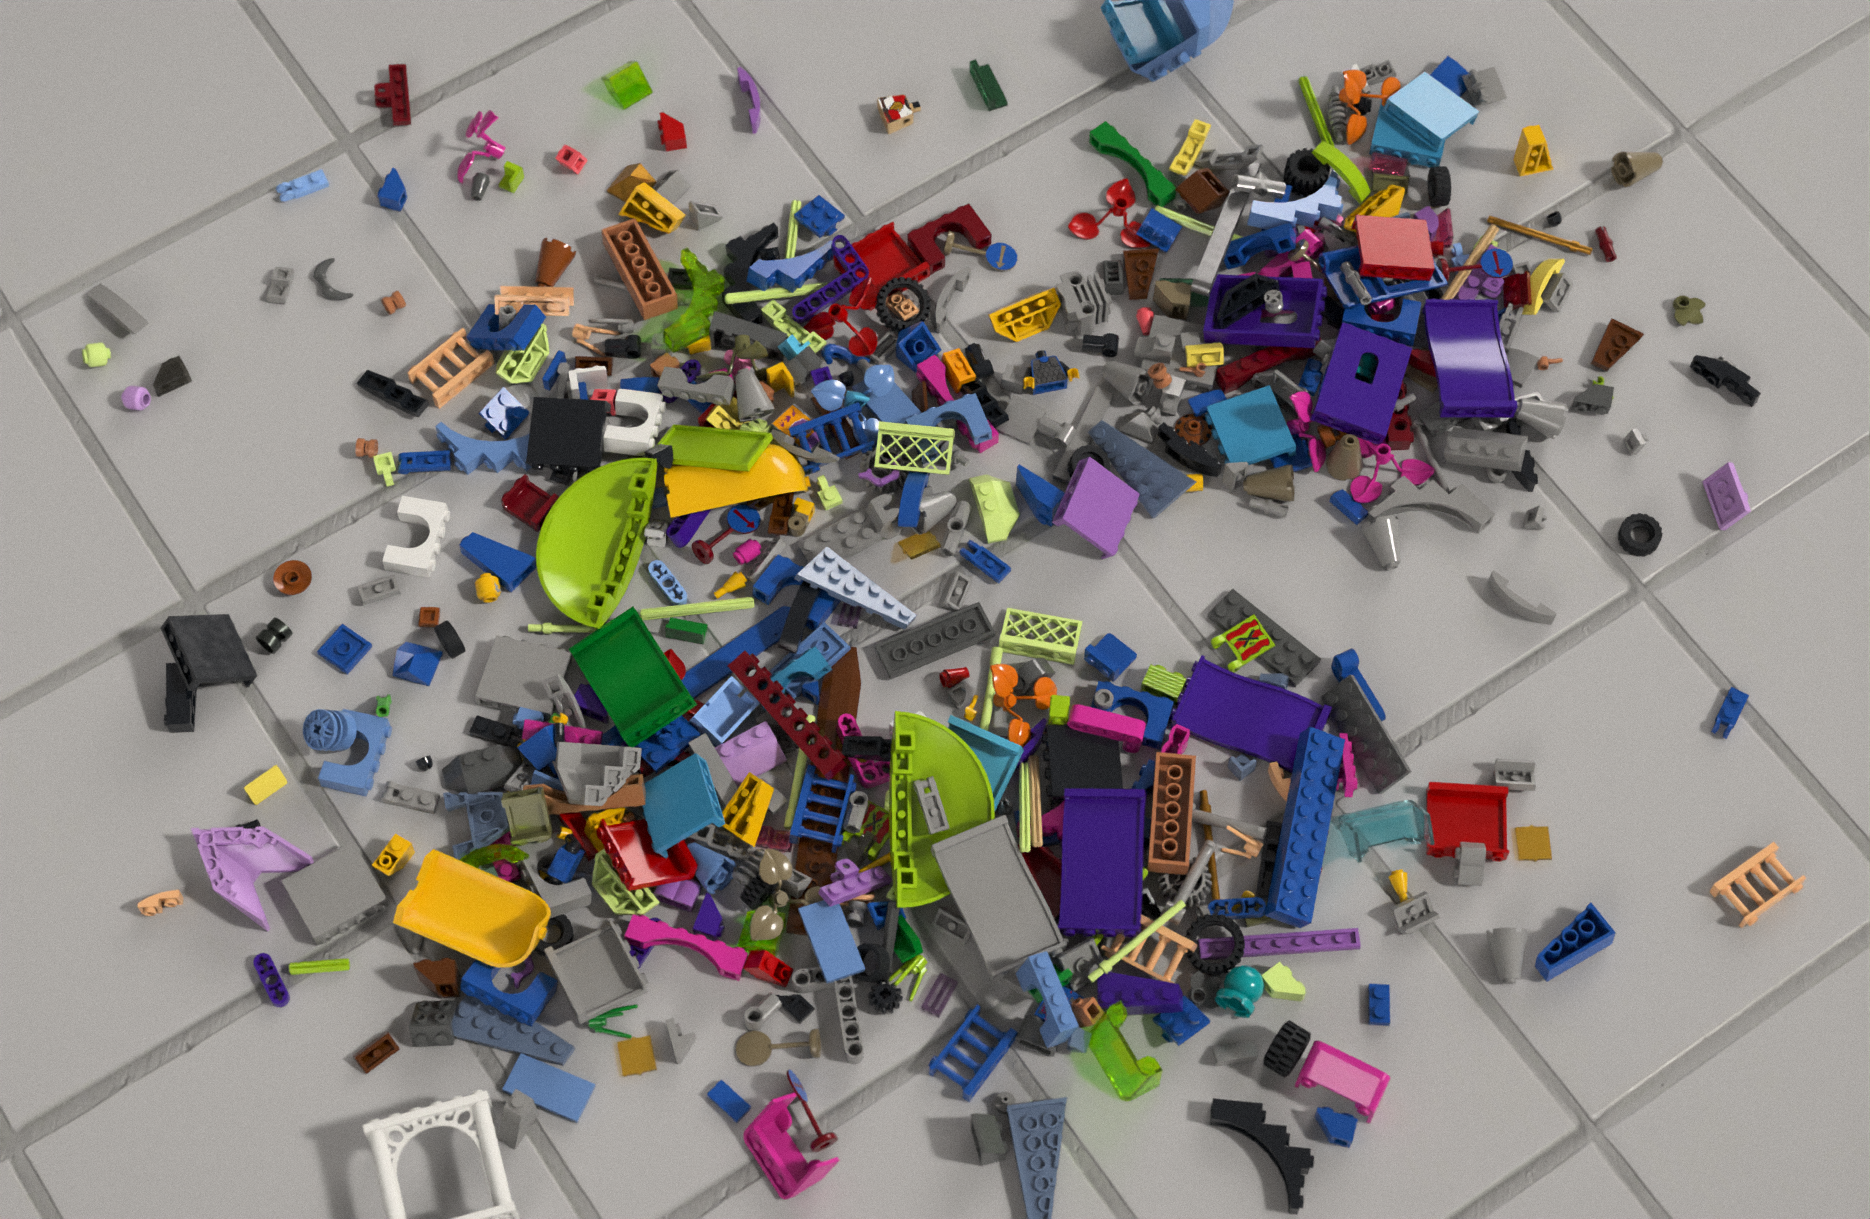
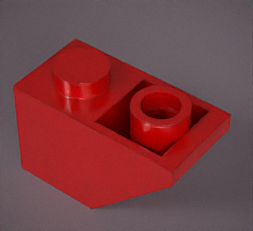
[657,112,687,152]
[743,950,793,987]

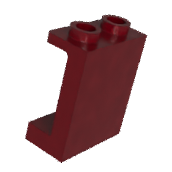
[501,474,560,532]

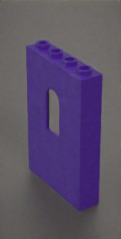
[1203,274,1327,348]
[1310,322,1412,445]

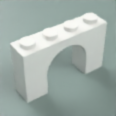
[603,389,666,457]
[382,496,450,578]

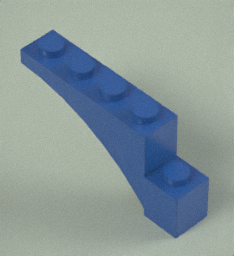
[747,240,836,293]

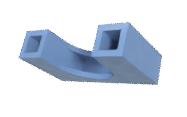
[906,393,992,464]
[318,709,392,796]
[1016,951,1079,1048]

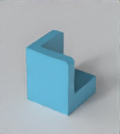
[778,335,811,361]

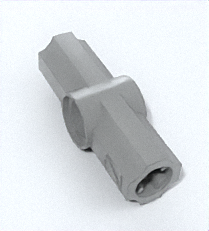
[1231,174,1286,198]
[939,501,973,557]

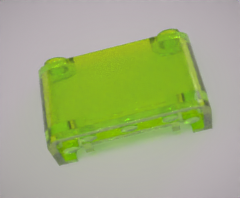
[1088,1001,1163,1101]

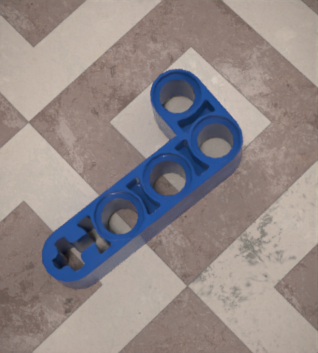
[1331,648,1386,722]

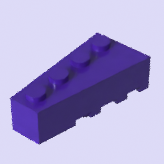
[1098,972,1183,1017]

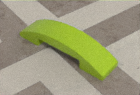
[1311,141,1371,204]

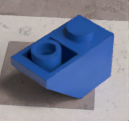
[377,168,408,212]
[1315,1107,1358,1148]

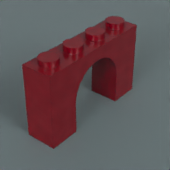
[907,203,992,275]

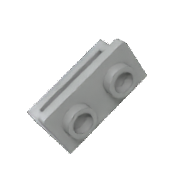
[1493,759,1536,791]
[1390,891,1440,934]

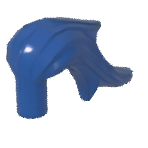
[821,344,871,365]

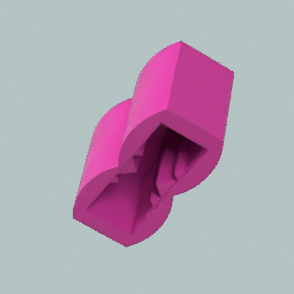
[1161,724,1190,754]

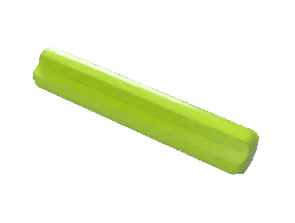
[289,958,350,975]

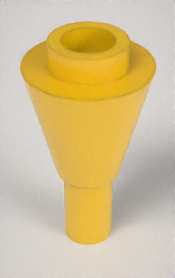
[714,571,747,599]
[1388,869,1408,903]

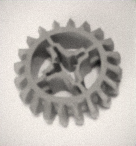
[860,444,910,493]
[1157,857,1212,908]

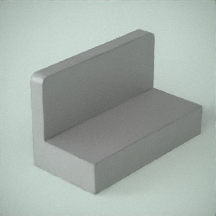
[652,170,690,204]
[1541,273,1573,312]

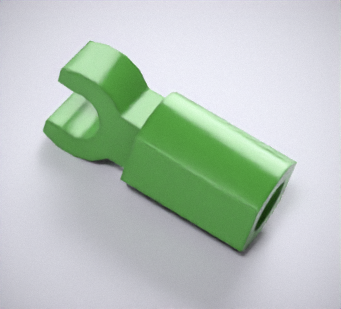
[376,694,392,717]

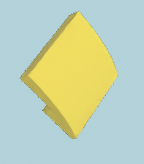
[706,396,750,430]

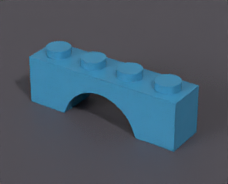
[760,646,832,712]

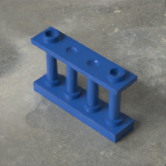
[789,402,875,474]
[789,764,857,853]
[928,1004,1018,1102]

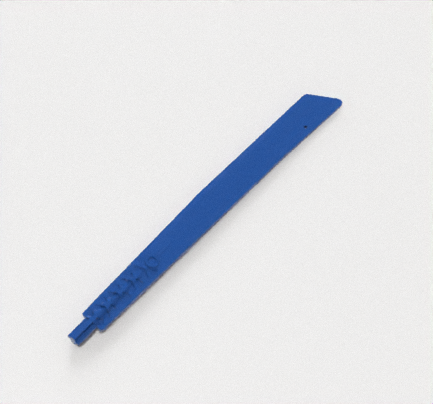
[553,606,791,780]

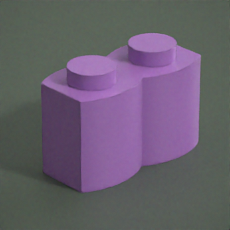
[654,879,701,912]

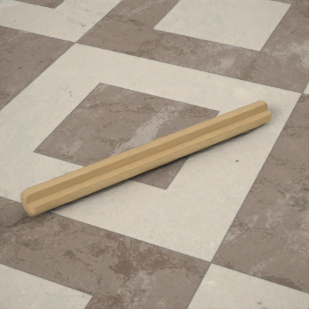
[1441,224,1499,300]
[1028,755,1043,847]

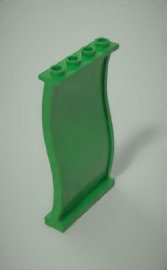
[569,606,697,747]

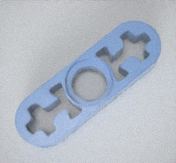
[648,560,687,605]

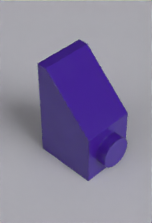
[574,683,609,724]
[692,893,725,941]

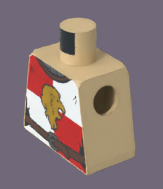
[877,94,921,134]

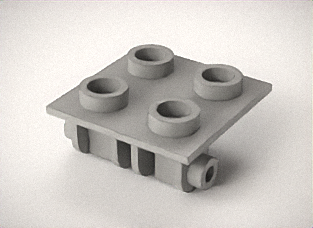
[1462,67,1507,108]

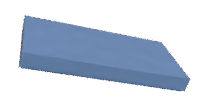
[852,380,922,424]
[769,622,851,700]
[798,900,865,984]
[502,1053,596,1123]

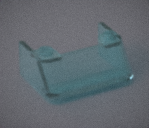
[1338,800,1435,863]

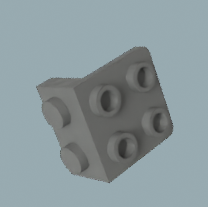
[409,1000,457,1047]

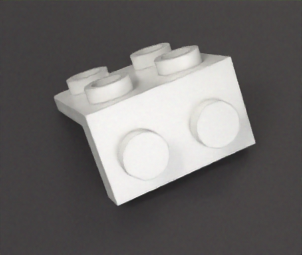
[566,366,608,399]

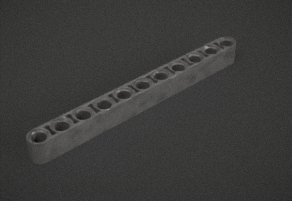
[1191,161,1261,297]

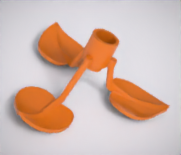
[1339,70,1401,145]
[990,664,1057,748]

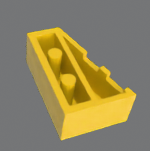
[1513,125,1553,177]
[618,182,686,234]
[722,772,774,847]

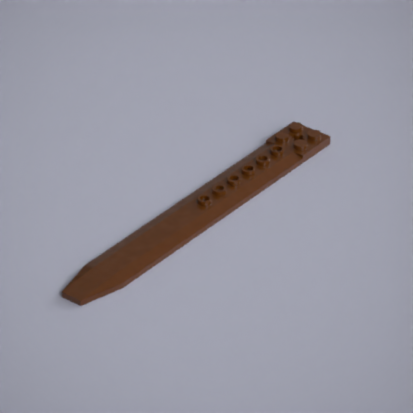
[786,647,861,936]

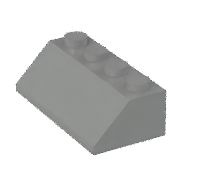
[1444,427,1528,472]

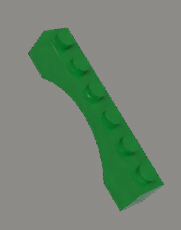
[1089,121,1176,207]

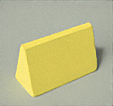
[1185,343,1224,368]
[244,765,287,805]

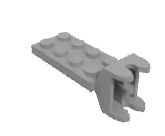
[798,494,905,563]

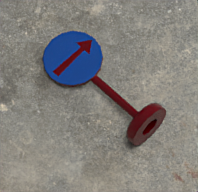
[1436,248,1513,282]
[691,505,761,564]
[786,1069,838,1153]

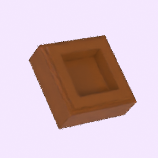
[418,607,440,627]

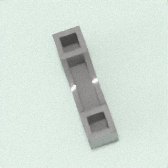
[657,367,736,405]

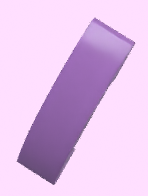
[737,67,761,134]

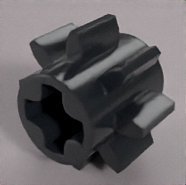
[1350,97,1372,116]

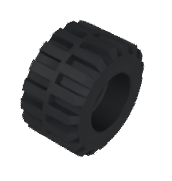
[1284,148,1330,197]
[1263,1020,1311,1078]

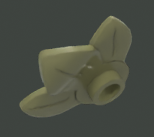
[1673,295,1706,326]

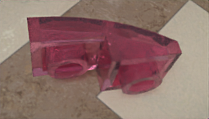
[755,826,793,853]

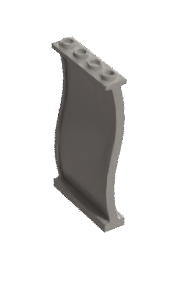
[930,815,1067,981]

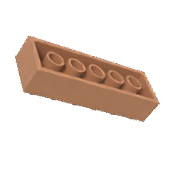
[602,218,678,320]
[1147,752,1196,875]

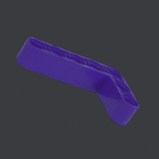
[792,235,869,324]
[666,509,711,548]

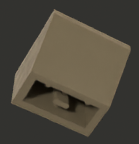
[1153,280,1192,321]

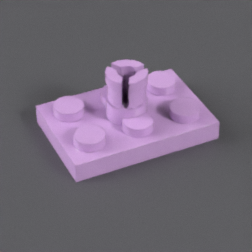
[1702,462,1751,530]

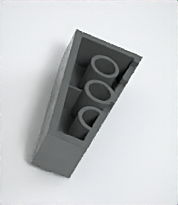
[709,311,787,362]

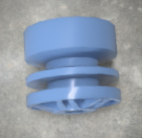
[303,709,357,752]

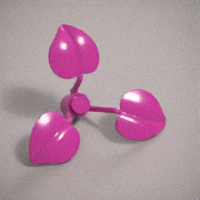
[457,110,505,184]
[1287,391,1326,472]
[1350,437,1434,503]

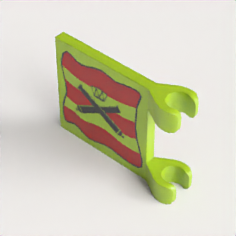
[1211,614,1275,673]
[842,800,889,861]

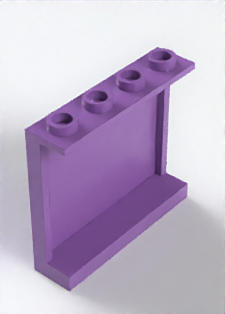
[1052,457,1140,559]

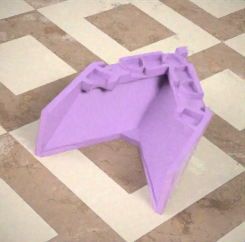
[191,827,314,932]

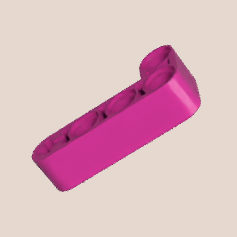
[1258,229,1324,277]
[1067,704,1146,753]
[836,714,890,789]

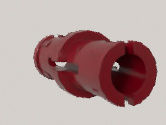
[1595,226,1617,262]

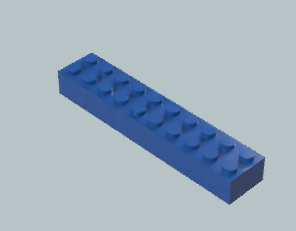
[1265,727,1345,928]

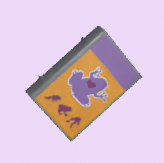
[771,403,831,453]

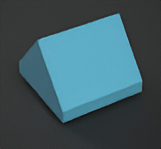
[844,390,870,408]

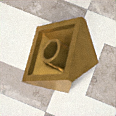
[607,163,657,202]

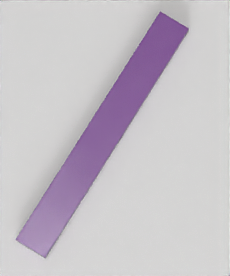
[1197,928,1361,960]

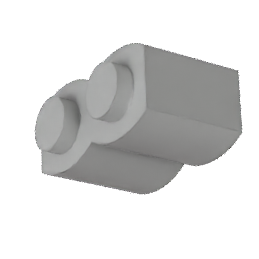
[1453,842,1486,886]

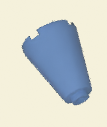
[687,842,737,894]

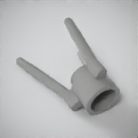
[590,318,634,344]

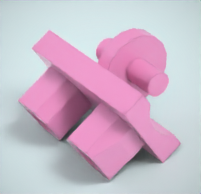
[724,350,755,376]

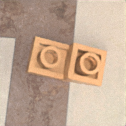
[886,291,919,321]
[1268,762,1291,802]
[138,890,183,916]

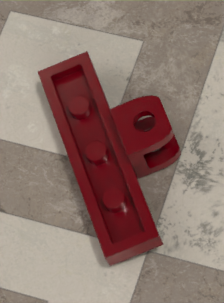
[374,64,411,126]

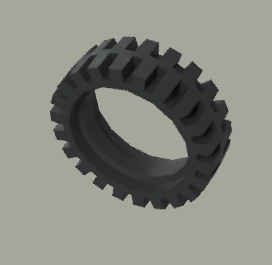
[875,277,931,332]
[1185,913,1245,975]

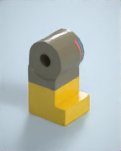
[788,497,815,537]

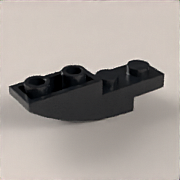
[1690,355,1761,407]
[1505,418,1538,492]
[1157,422,1221,477]

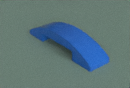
[898,471,930,527]

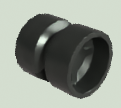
[256,617,293,654]

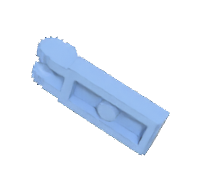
[276,169,329,202]

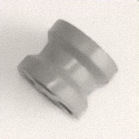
[1264,290,1283,313]

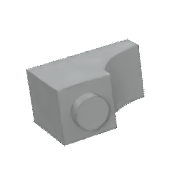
[1134,333,1176,364]

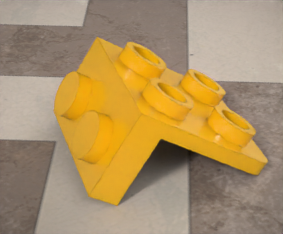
[584,807,625,852]

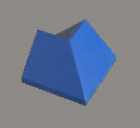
[896,321,942,373]
[393,641,443,686]

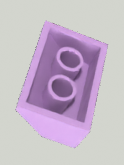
[715,721,787,787]

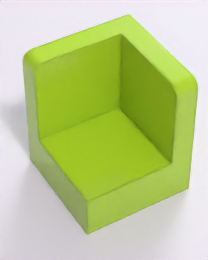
[499,161,525,193]

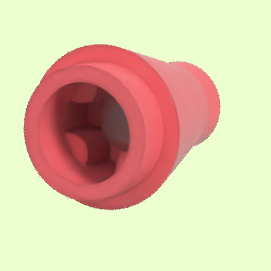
[1136,307,1154,336]

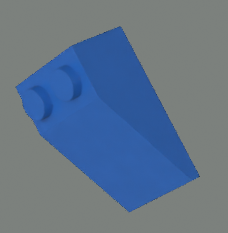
[1016,464,1065,527]

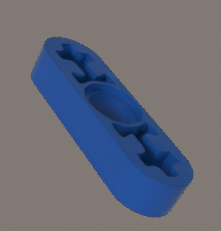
[1208,897,1267,919]

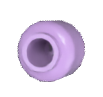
[121,386,151,410]

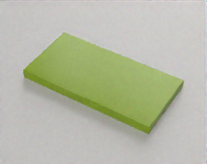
[657,424,773,472]

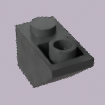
[1571,384,1614,415]

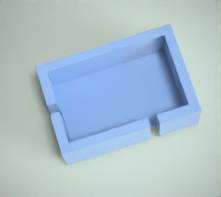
[688,676,760,747]

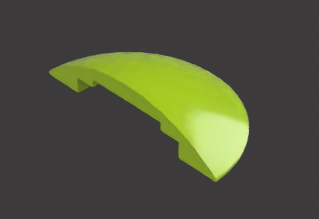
[536,458,657,629]
[889,711,995,908]

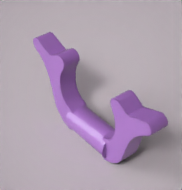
[858,454,900,487]
[511,954,534,989]

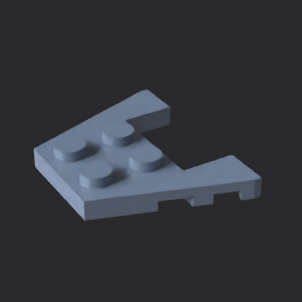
[443,792,510,862]

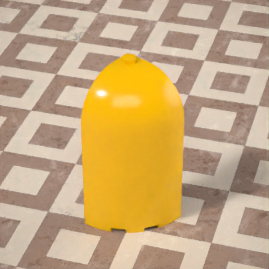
[664,444,811,519]
[393,849,551,968]

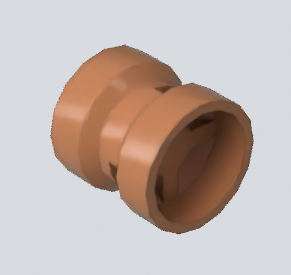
[381,290,406,315]
[1148,363,1172,389]
[355,438,378,458]

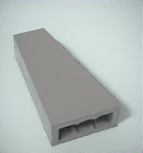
[688,733,738,809]

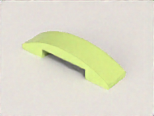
[760,300,827,353]

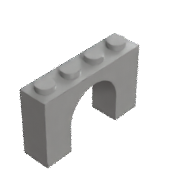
[513,831,592,919]

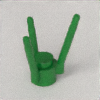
[589,1004,638,1039]

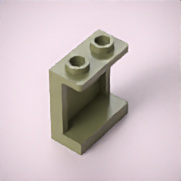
[501,787,553,846]

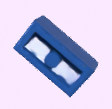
[1330,489,1368,525]

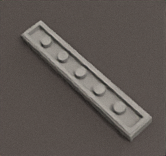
[1053,387,1114,484]

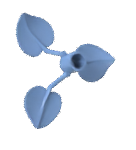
[811,365,894,448]

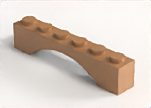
[523,774,646,815]

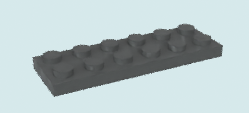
[1207,589,1321,687]
[875,602,996,680]
[1321,675,1412,794]

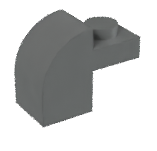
[1013,658,1055,696]

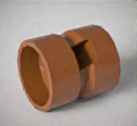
[1316,424,1347,449]

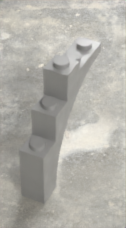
[1366,475,1495,534]

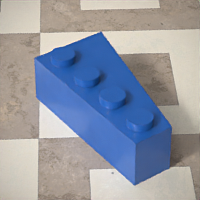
[1535,902,1616,982]

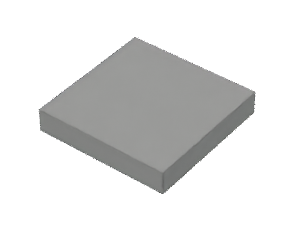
[1056,937,1103,992]

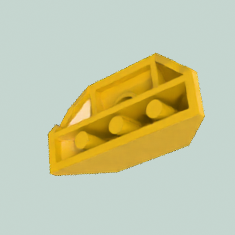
[1344,184,1405,232]
[989,287,1061,342]

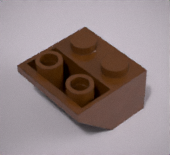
[1175,167,1230,214]
[414,958,460,998]

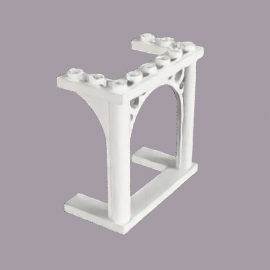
[363,1090,521,1219]

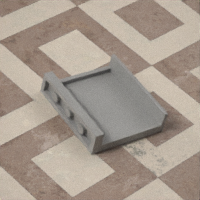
[1141,315,1223,393]
[475,635,572,721]
[281,842,389,946]
[544,918,648,1024]

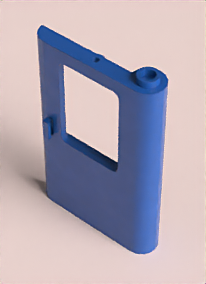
[1318,245,1448,309]

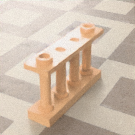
[494,286,574,316]
[407,328,495,409]
[1709,842,1806,928]
[1101,915,1198,983]

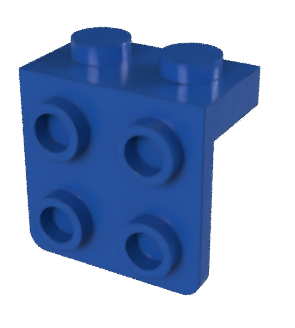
[1084,633,1137,682]

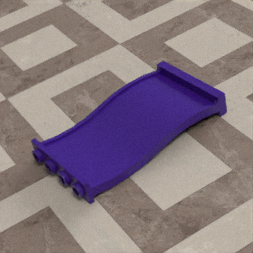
[1422,299,1518,418]
[1169,655,1332,773]
[1058,788,1146,937]

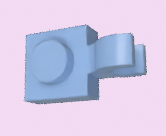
[1451,243,1469,275]

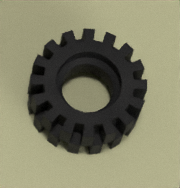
[740,874,777,910]

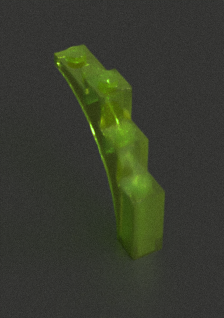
[663,248,725,353]

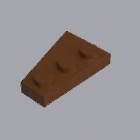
[1123,248,1159,300]
[1591,318,1644,371]

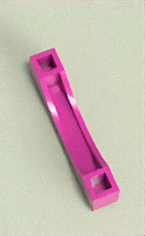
[916,355,999,453]
[624,914,748,981]

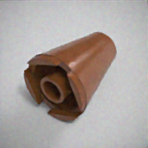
[535,238,576,287]

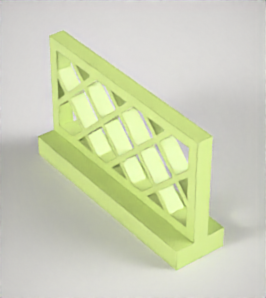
[874,421,955,475]
[999,608,1083,665]

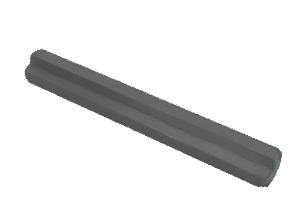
[881,901,900,982]

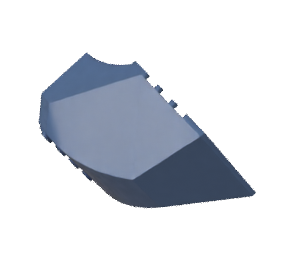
[1110,0,1234,82]

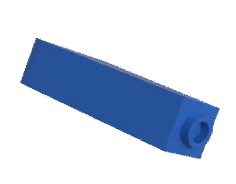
[459,532,537,593]

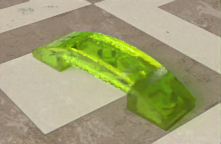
[459,844,529,869]

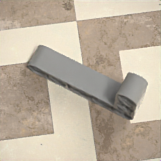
[792,966,864,1064]

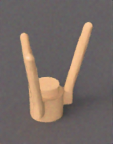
[572,324,620,357]
[1221,826,1263,859]

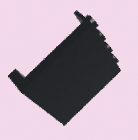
[526,397,611,473]
[161,614,257,691]
[1042,724,1123,805]

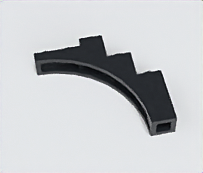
[721,222,779,325]
[1210,1098,1314,1215]

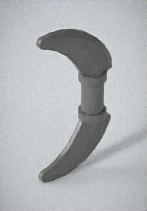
[314,258,353,300]

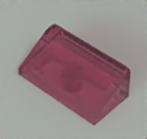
[1369,152,1408,176]
[1436,208,1453,248]

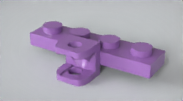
[1453,244,1504,300]
[818,858,892,907]

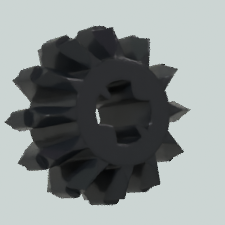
[868,979,903,1015]

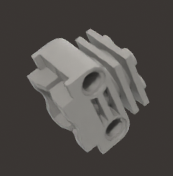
[1056,271,1112,339]

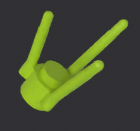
[889,954,928,1001]

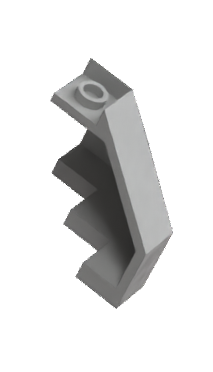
[552,742,641,806]

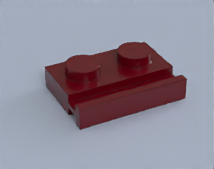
[1503,271,1532,310]

